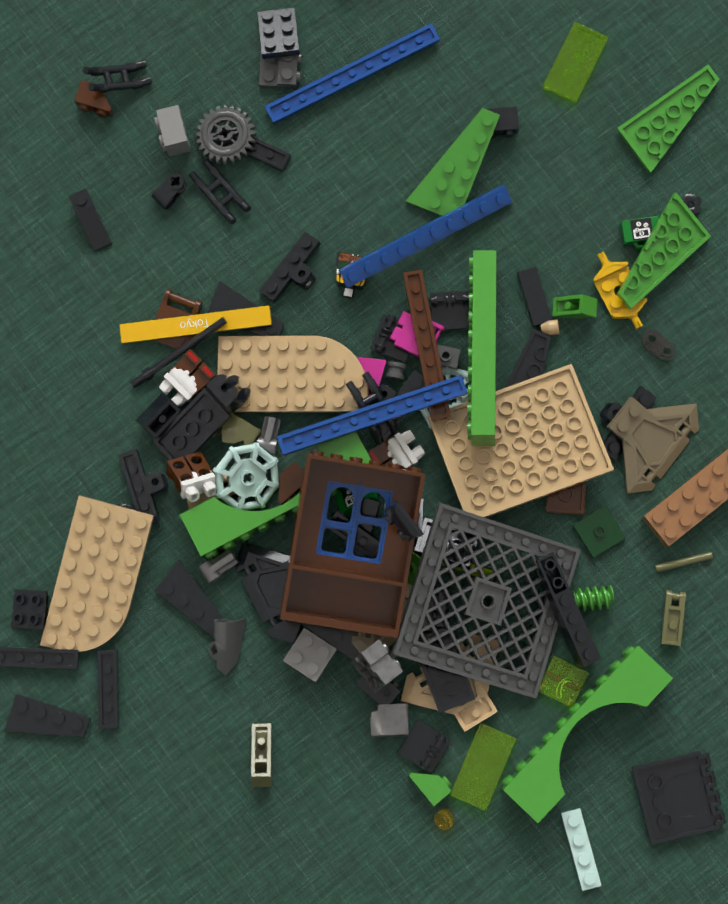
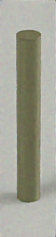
[655,551,713,573]

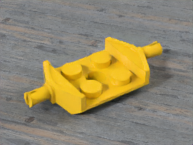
[592,251,647,329]

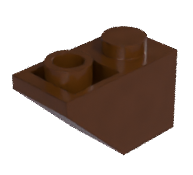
[74,80,114,117]
[278,461,303,505]

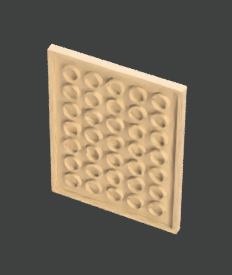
[427,364,614,518]

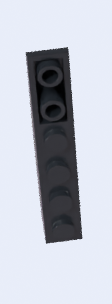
[536,552,601,667]

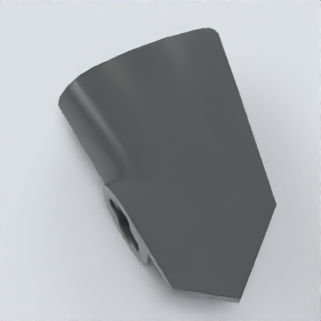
[209,618,246,676]

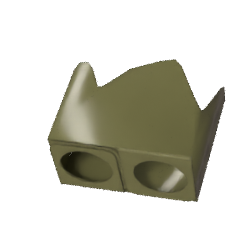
[213,413,261,457]

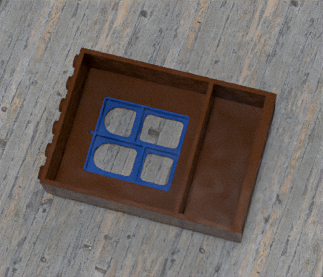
[279,450,425,638]

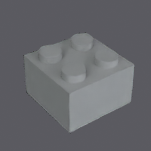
[154,105,191,157]
[283,628,337,682]

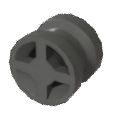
[385,361,406,381]

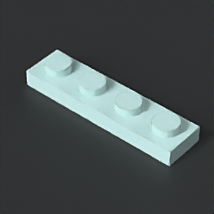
[561,808,601,891]

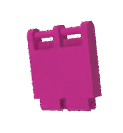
[390,311,445,357]

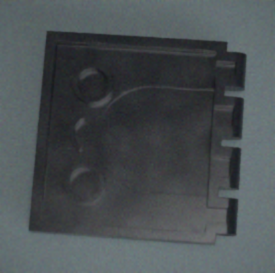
[631,751,726,845]

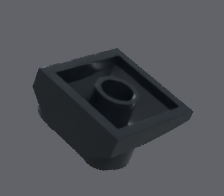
[383,500,424,542]

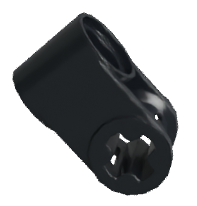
[151,173,187,210]

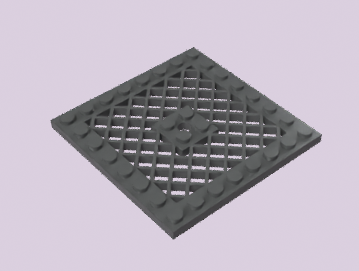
[392,503,581,699]

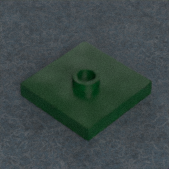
[572,505,626,558]

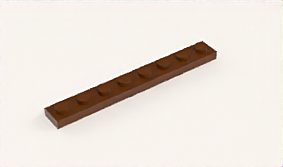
[403,269,451,421]

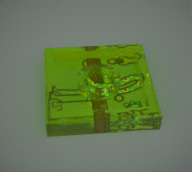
[539,656,589,708]

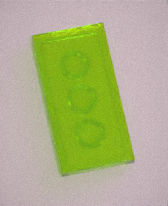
[542,22,609,104]
[450,723,516,811]

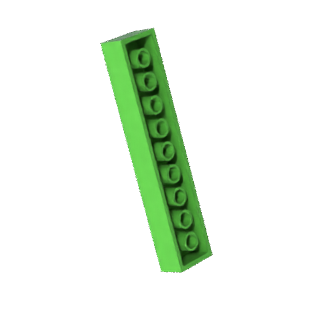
[467,250,497,446]

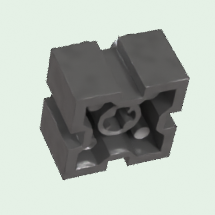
[351,640,403,693]

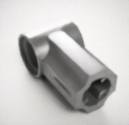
[257,416,281,457]
[198,549,239,584]

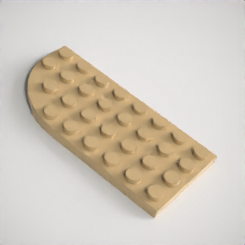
[217,336,369,413]
[40,495,154,652]

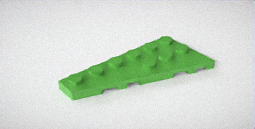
[617,64,719,174]
[406,108,500,216]
[617,192,711,309]

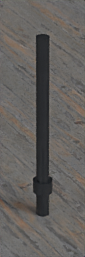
[131,317,227,388]

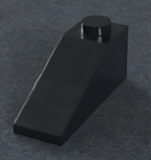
[69,188,112,251]

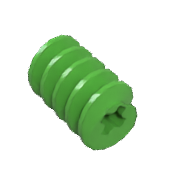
[573,585,614,612]

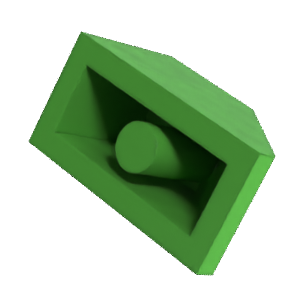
[552,294,597,319]
[409,772,452,806]

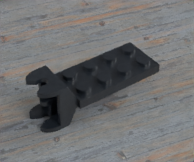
[153,374,251,469]

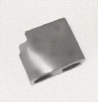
[370,704,409,737]

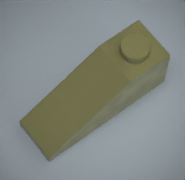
[251,723,272,787]

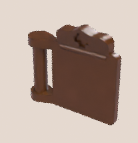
[153,289,202,350]

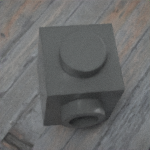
[437,345,461,370]

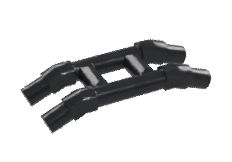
[83,60,152,93]
[188,159,251,225]
[346,372,398,444]

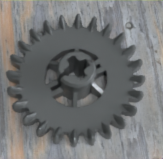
[195,105,257,165]

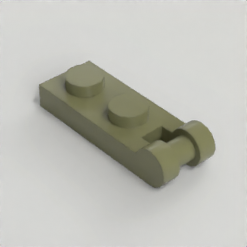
[660,590,686,646]

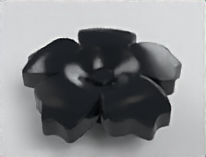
[682,193,702,214]

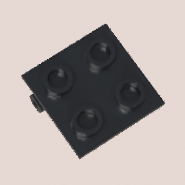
[430,291,469,330]
[370,314,409,362]
[11,589,49,630]
[398,719,452,774]

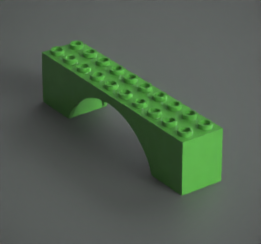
[180,432,371,560]
[501,646,673,823]

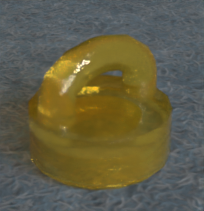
[434,808,454,830]

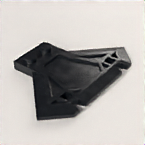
[235,542,301,644]

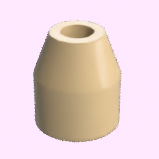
[541,319,560,336]

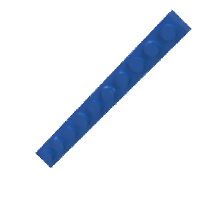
[265,23,440,125]
[338,185,512,288]
[277,375,468,456]

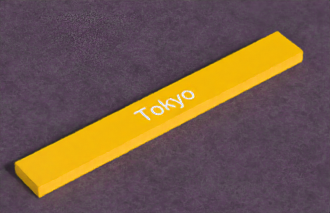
[120,306,272,344]

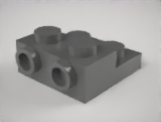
[259,53,302,89]

